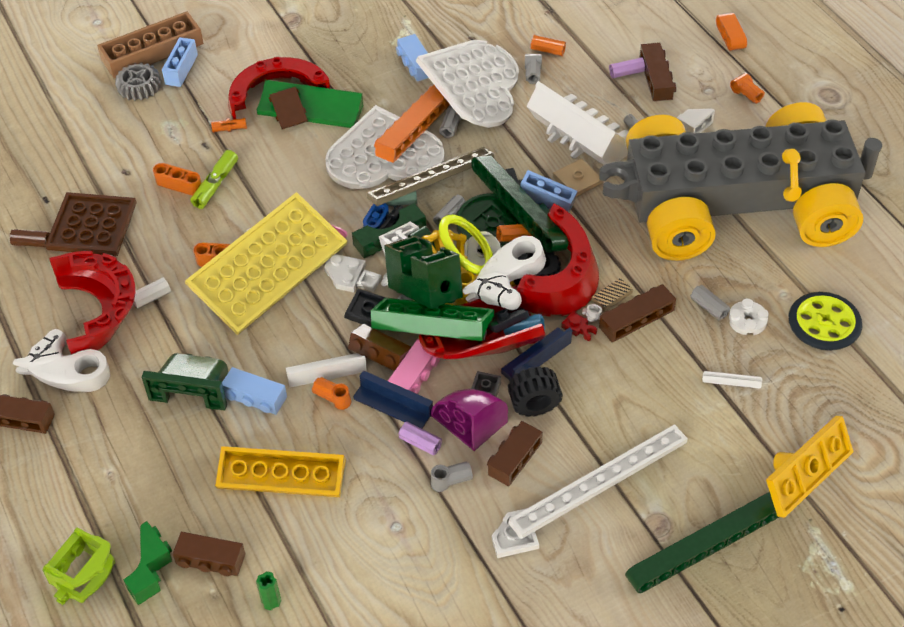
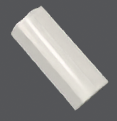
[133,277,171,309]

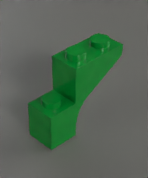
[123,521,172,605]

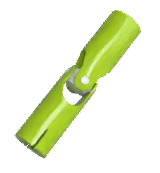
[190,150,238,209]

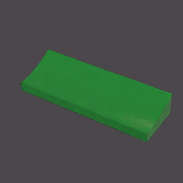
[256,80,364,128]
[371,297,494,341]

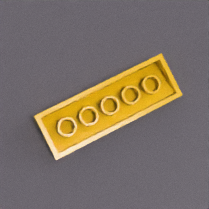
[215,446,346,497]

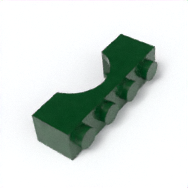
[352,203,426,259]

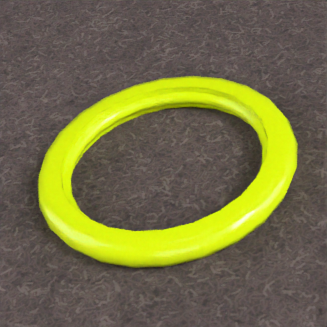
[439,215,493,275]

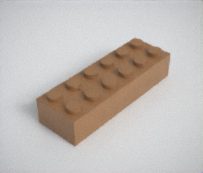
[97,11,204,79]

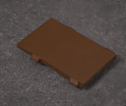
[269,87,308,129]

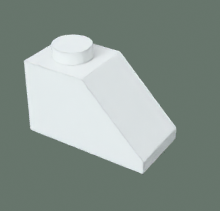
[677,108,715,134]

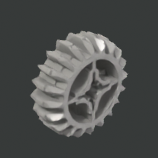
[115,62,161,101]

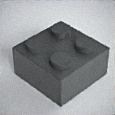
[471,371,501,397]

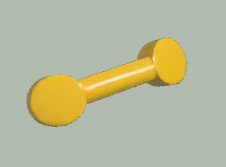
[782,149,802,202]

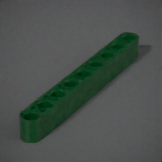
[471,155,568,252]
[625,491,779,594]

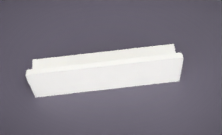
[286,353,367,388]

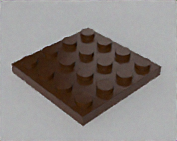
[45,192,137,256]

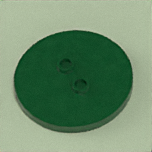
[456,193,521,253]

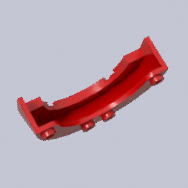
[228,57,330,120]
[516,203,599,317]
[49,251,136,354]

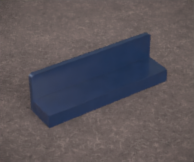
[501,327,572,381]
[353,370,433,429]

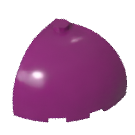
[431,389,508,451]

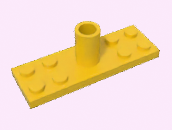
[766,416,854,518]

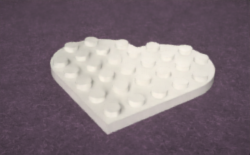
[416,40,519,128]
[325,105,444,189]

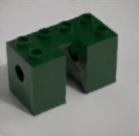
[384,235,463,309]

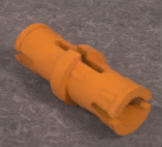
[211,118,247,133]

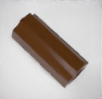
[10,229,50,247]

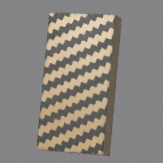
[592,278,633,312]

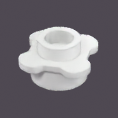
[582,304,602,322]

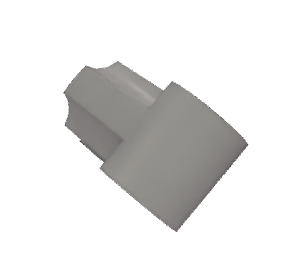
[525,54,542,84]
[431,461,473,492]

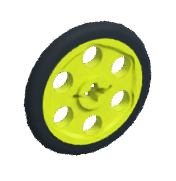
[788,292,863,351]

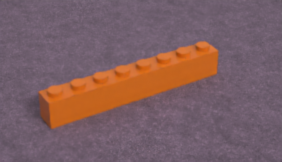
[374,85,450,163]

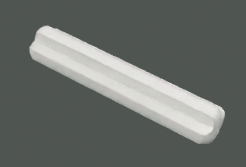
[702,371,762,388]

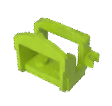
[42,527,115,605]

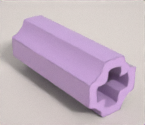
[609,58,645,78]
[398,422,442,455]

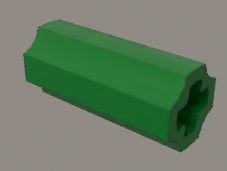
[256,571,282,610]

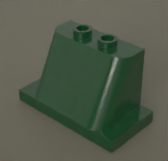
[141,353,229,411]

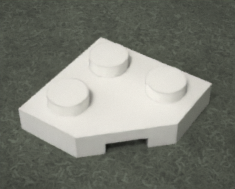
[324,254,366,292]
[492,508,539,558]

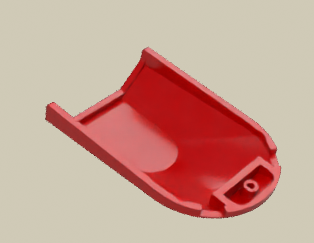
[419,285,545,359]

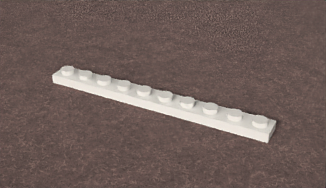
[508,424,688,539]

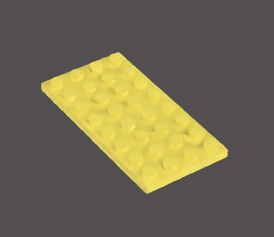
[185,192,348,335]

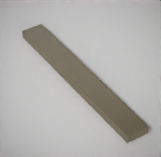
[367,147,494,206]

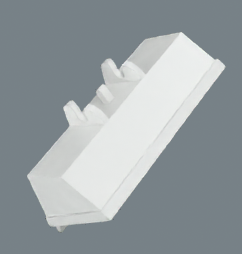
[527,81,629,165]

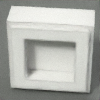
[356,269,382,292]

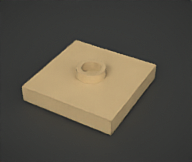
[553,158,603,197]

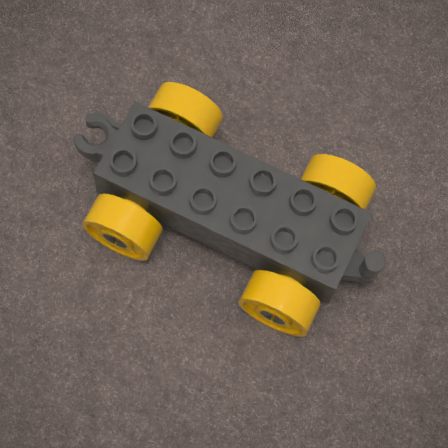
[599,102,882,261]

